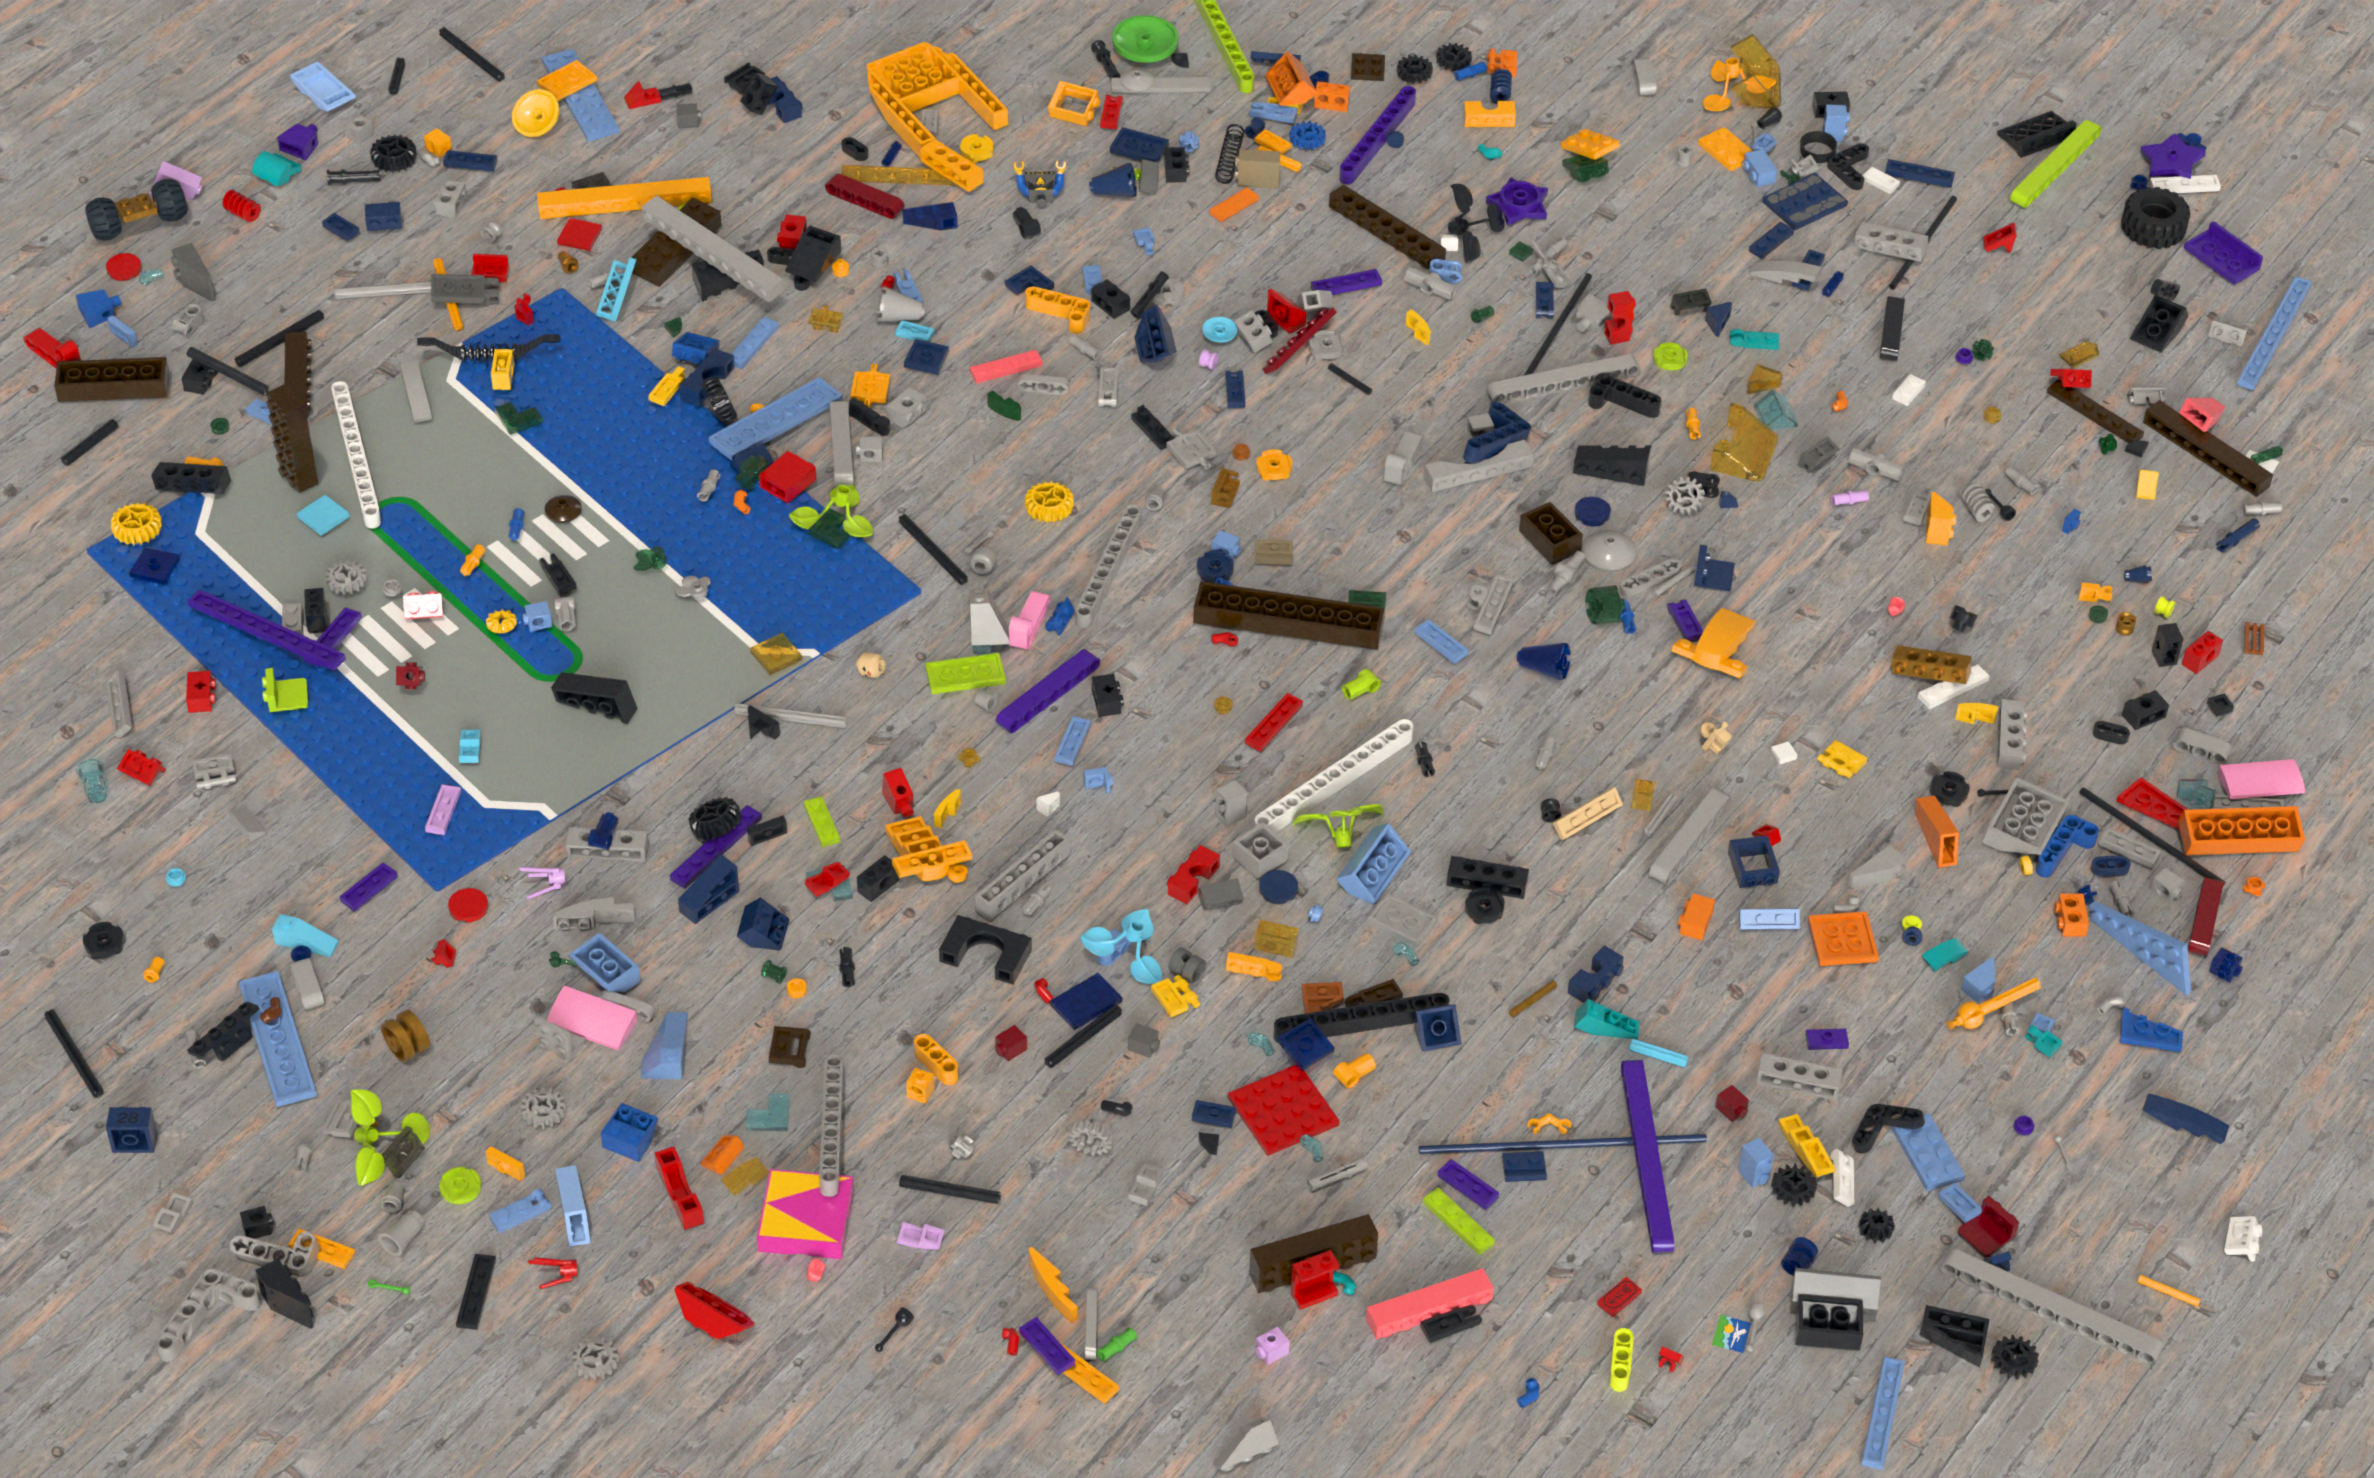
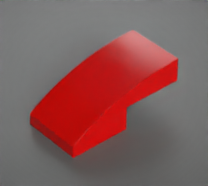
[805,861,850,897]

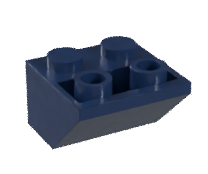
[737,897,790,951]

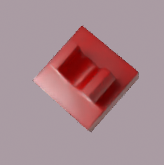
[431,939,457,968]
[1659,1346,1684,1372]

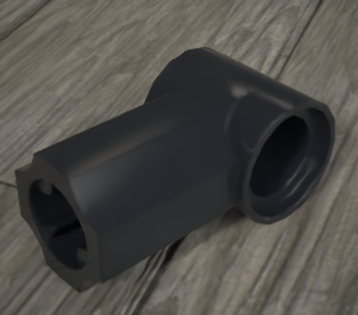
[1013,207,1041,238]

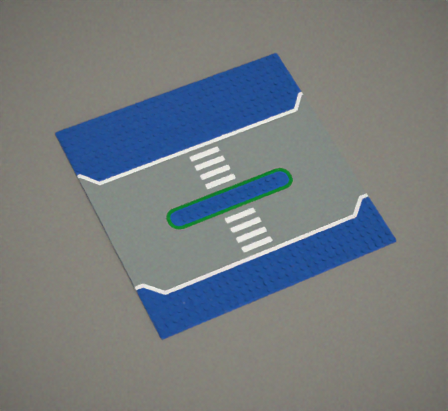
[87,288,921,892]

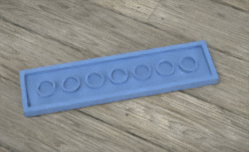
[541,49,620,142]
[709,377,843,461]
[238,971,317,1107]

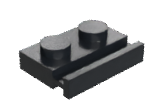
[724,62,765,93]

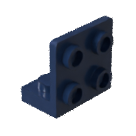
[1694,544,1735,591]

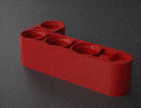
[23,328,81,368]

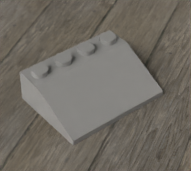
[1983,777,2070,855]

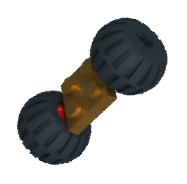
[85,179,188,241]

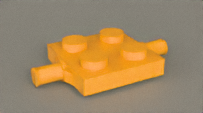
[850,363,891,408]

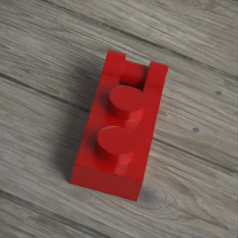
[1100,95,1123,129]

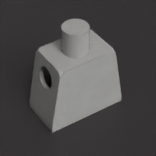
[1576,294,1613,333]

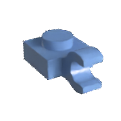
[1133,227,1155,255]

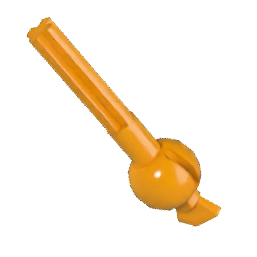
[1946,977,2041,1030]

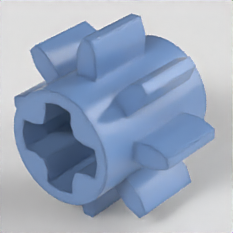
[1179,131,1199,152]

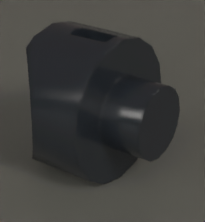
[1949,605,1978,632]

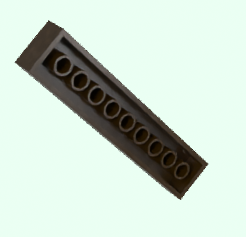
[1193,581,1385,650]

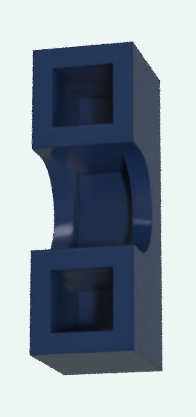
[768,76,803,123]
[1568,945,1624,1003]

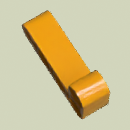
[1025,287,1090,334]

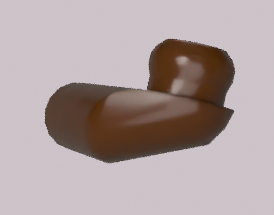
[260,997,281,1023]

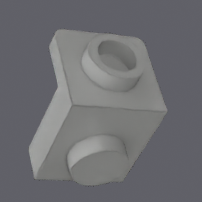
[1791,155,1820,179]

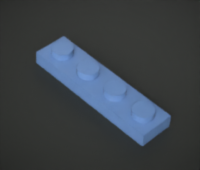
[731,317,779,370]

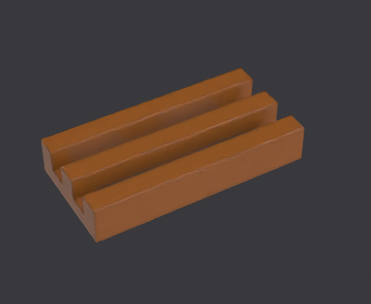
[2244,622,2265,655]

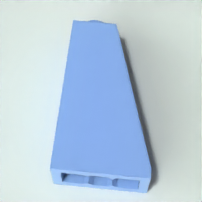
[555,1165,590,1247]

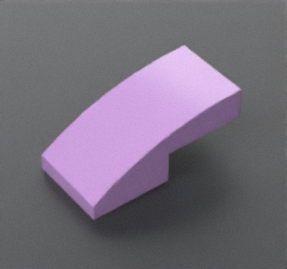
[896,1222,945,1249]

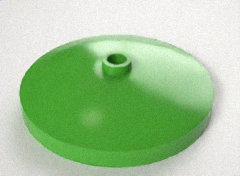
[1112,15,1178,63]

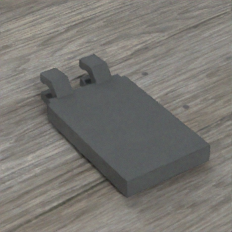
[431,274,499,304]

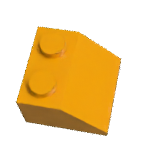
[1926,492,1956,546]

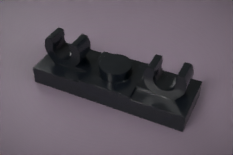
[1131,405,1175,450]

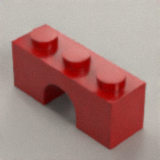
[1604,291,1636,345]
[1167,845,1220,905]

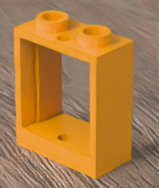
[1048,81,1100,127]

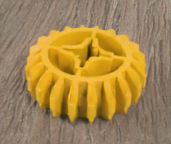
[1025,481,1074,524]
[111,502,162,546]

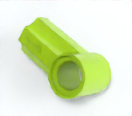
[1342,668,1382,700]

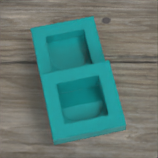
[1922,938,1968,972]

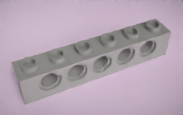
[975,829,1070,921]

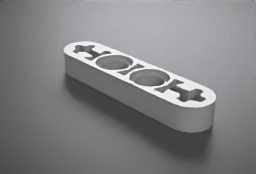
[1619,559,1682,597]
[1085,1288,1098,1360]

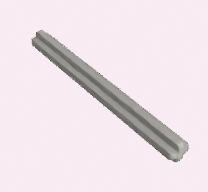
[334,282,431,299]
[734,703,847,728]

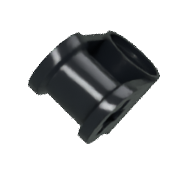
[1686,471,1720,498]

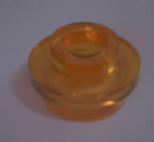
[1232,444,1250,460]

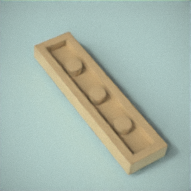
[1553,787,1623,840]

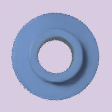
[1308,903,1324,923]

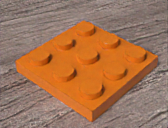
[1808,911,1879,966]

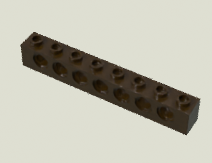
[1329,184,1446,269]

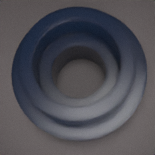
[1902,926,1923,946]

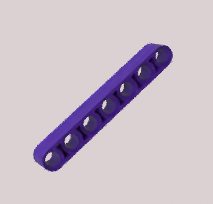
[996,649,1100,733]

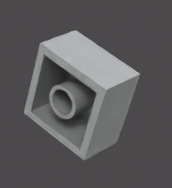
[1233,822,1289,879]

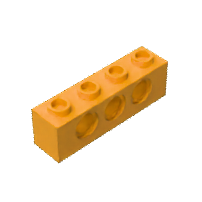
[920,139,983,192]

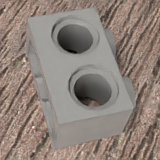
[433,180,467,218]
[1234,310,1272,353]

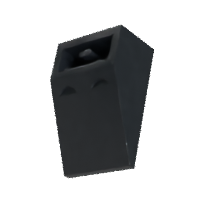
[785,225,841,283]
[255,1258,314,1329]

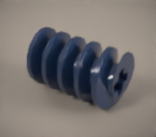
[1490,69,1512,104]

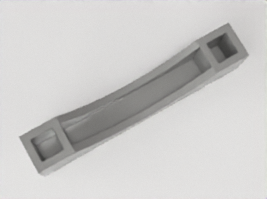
[1424,440,1533,492]

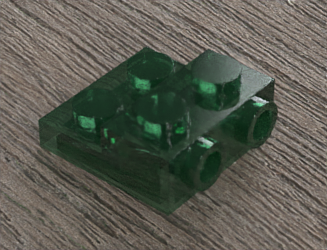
[1562,155,1609,182]

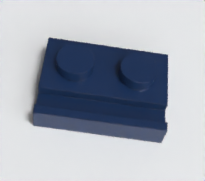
[1502,1151,1547,1182]

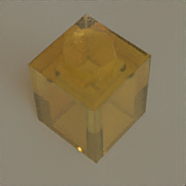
[1631,779,1655,811]

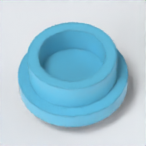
[166,868,186,887]

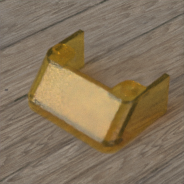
[1731,34,1781,108]

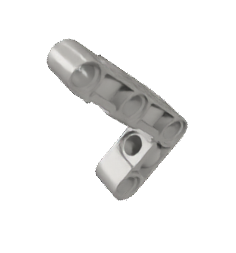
[156,1268,261,1362]

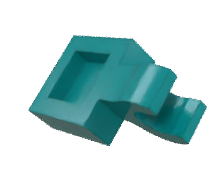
[2025,1025,2063,1058]

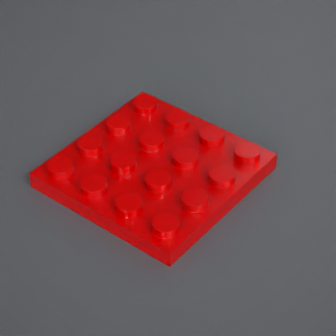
[1227,1063,1340,1156]

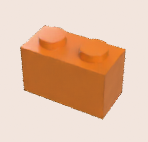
[1678,893,1715,941]

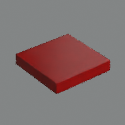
[557,218,602,251]

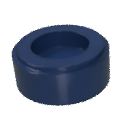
[1387,131,1404,148]

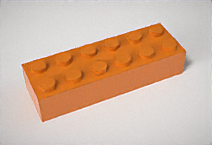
[2178,806,2305,855]

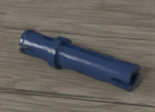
[2216,518,2260,552]

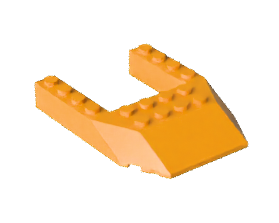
[867,42,1008,158]

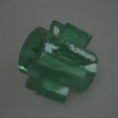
[1972,339,1994,361]

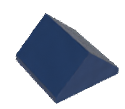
[1414,1004,1462,1051]

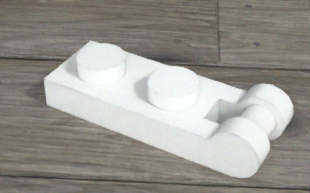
[1830,1149,1854,1207]

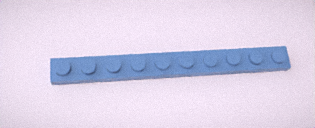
[2237,276,2312,391]

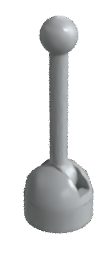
[1745,1303,1766,1352]

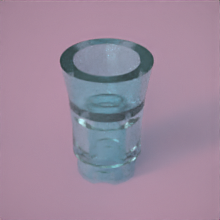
[76,759,107,803]

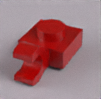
[514,293,533,326]

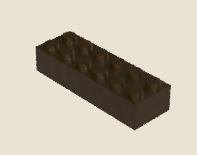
[631,197,721,287]
[54,357,170,402]
[266,384,318,493]
[1249,1214,1378,1293]

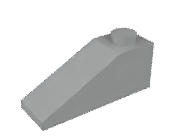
[1847,845,1907,889]

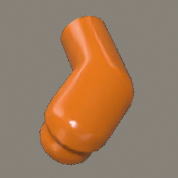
[1832,391,1848,412]
[733,490,751,514]

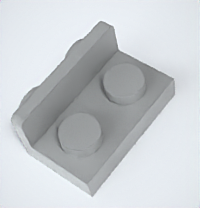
[2208,316,2250,347]

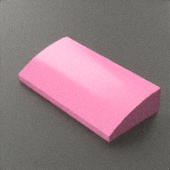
[2218,759,2305,799]
[547,986,637,1050]

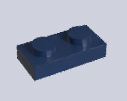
[322,213,360,241]
[1192,1100,1236,1128]

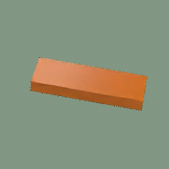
[1209,187,1259,222]

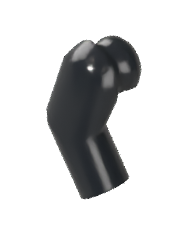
[1101,1100,1133,1116]

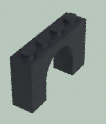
[939,915,1032,985]

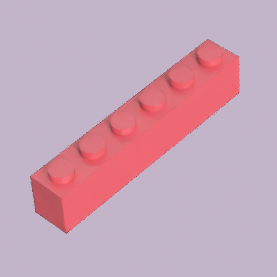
[1366,1268,1494,1339]

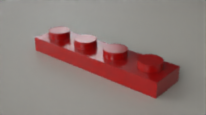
[1245,693,1303,752]

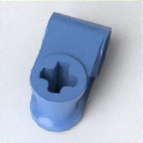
[1429,259,1462,284]
[1097,929,1132,966]

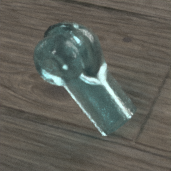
[1393,942,1419,966]

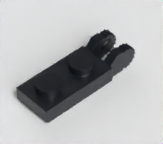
[849,397,890,436]
[539,553,577,595]
[1420,1305,1482,1343]

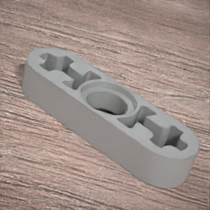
[1017,374,1069,395]
[599,990,655,1022]

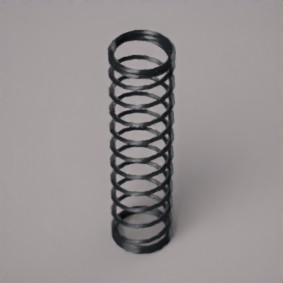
[1215,124,1245,184]

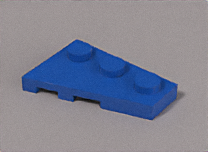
[2120,1007,2183,1052]

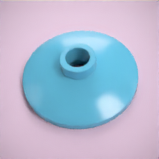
[1202,317,1238,342]

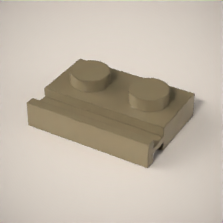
[1255,539,1293,565]

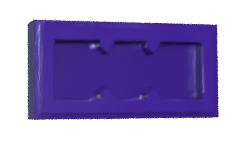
[1805,1028,1849,1050]

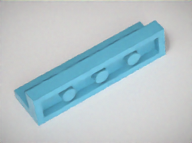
[596,257,636,322]

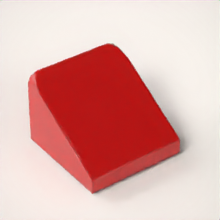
[1752,824,1781,847]

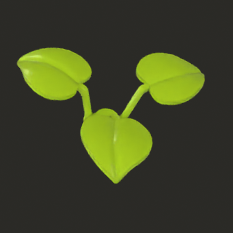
[789,485,874,537]
[1293,804,1383,848]
[350,1089,431,1186]

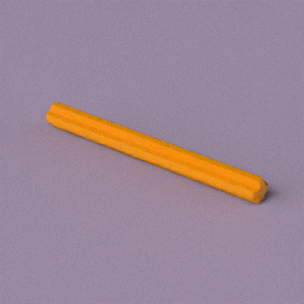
[433,258,463,331]

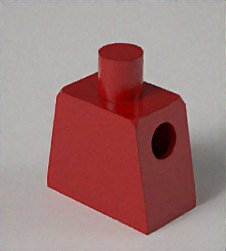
[882,768,914,817]

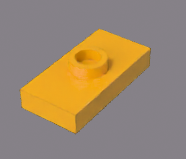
[1255,129,1292,155]
[486,1146,525,1181]

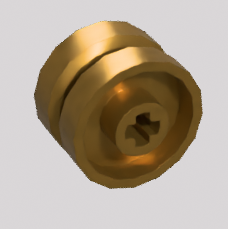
[381,1010,430,1062]

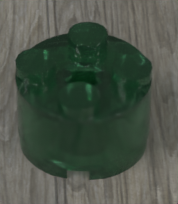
[1585,585,1625,625]

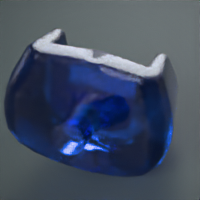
[2078,884,2097,905]

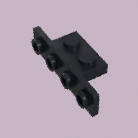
[187,1002,260,1061]

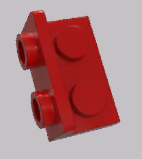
[2050,369,2092,388]
[116,749,166,786]

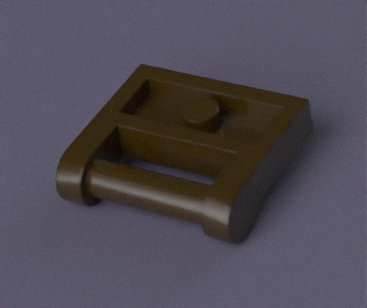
[769,1026,811,1068]

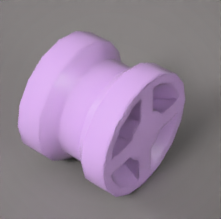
[1199,349,1219,370]

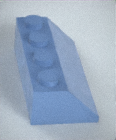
[1336,823,1411,904]

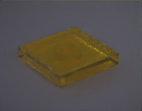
[750,633,802,675]

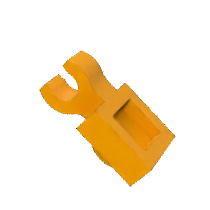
[2078,582,2112,603]

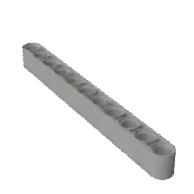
[1940,1249,2163,1365]

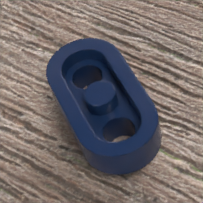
[2091,855,2131,876]

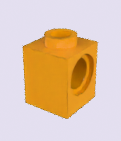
[424,128,452,158]
[906,1067,934,1104]

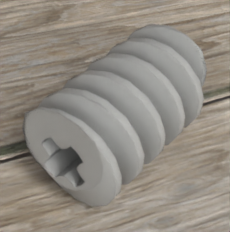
[1960,483,1995,522]

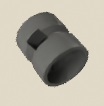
[1168,947,1206,983]

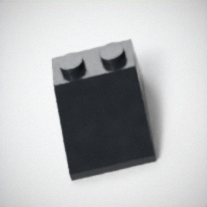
[2130,295,2188,352]

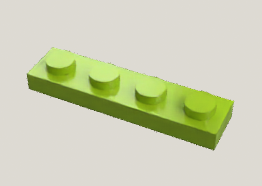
[1422,1187,1495,1255]

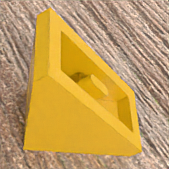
[2136,470,2159,500]

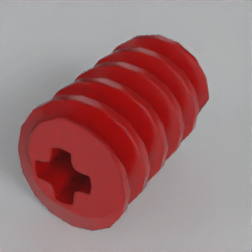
[222,189,261,222]

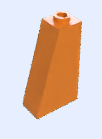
[1915,796,1959,868]

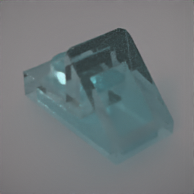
[2177,779,2216,809]

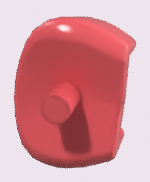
[1888,597,1905,616]
[806,1258,826,1282]

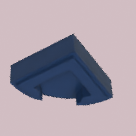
[1719,491,1738,508]

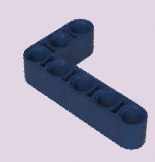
[1463,402,1531,463]

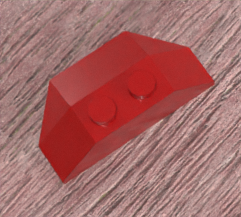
[674,1281,755,1339]

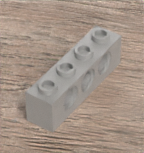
[1855,222,1928,262]
[1997,699,2028,770]
[566,827,649,862]
[1756,1053,1843,1101]

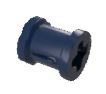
[1245,117,1265,139]

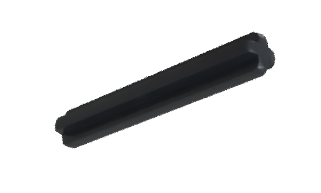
[61,419,119,466]

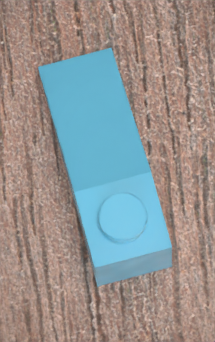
[272,914,339,957]

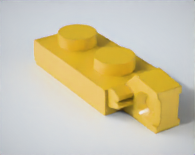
[648,366,685,406]

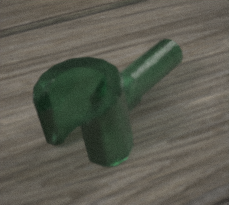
[1780,170,1800,185]
[548,951,577,968]

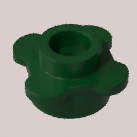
[2098,434,2117,454]

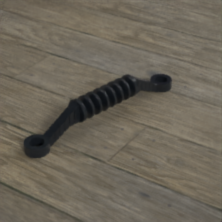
[417,334,561,362]

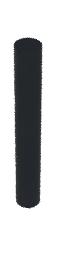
[1328,363,1372,395]

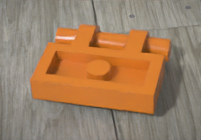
[1487,48,1517,77]

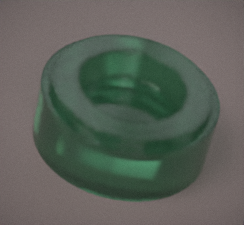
[210,418,229,435]
[2088,605,2108,623]

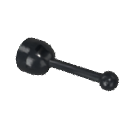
[1985,489,2016,521]
[875,1307,914,1352]

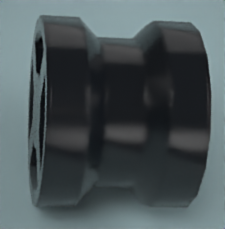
[1540,798,1561,823]

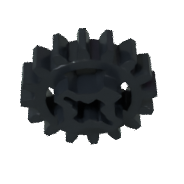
[1436,43,1472,72]
[1397,55,1433,84]
[1771,1164,1817,1206]
[1991,1335,2039,1379]

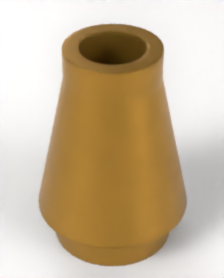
[558,251,578,273]

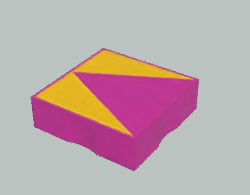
[757,1169,854,1259]

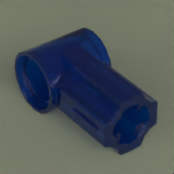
[588,812,619,850]

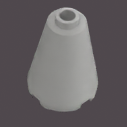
[876,286,925,322]

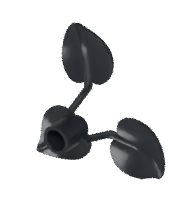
[1448,183,1505,263]

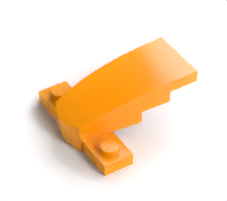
[1671,608,1756,679]
[885,816,973,881]

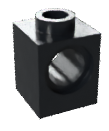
[240,1205,274,1239]

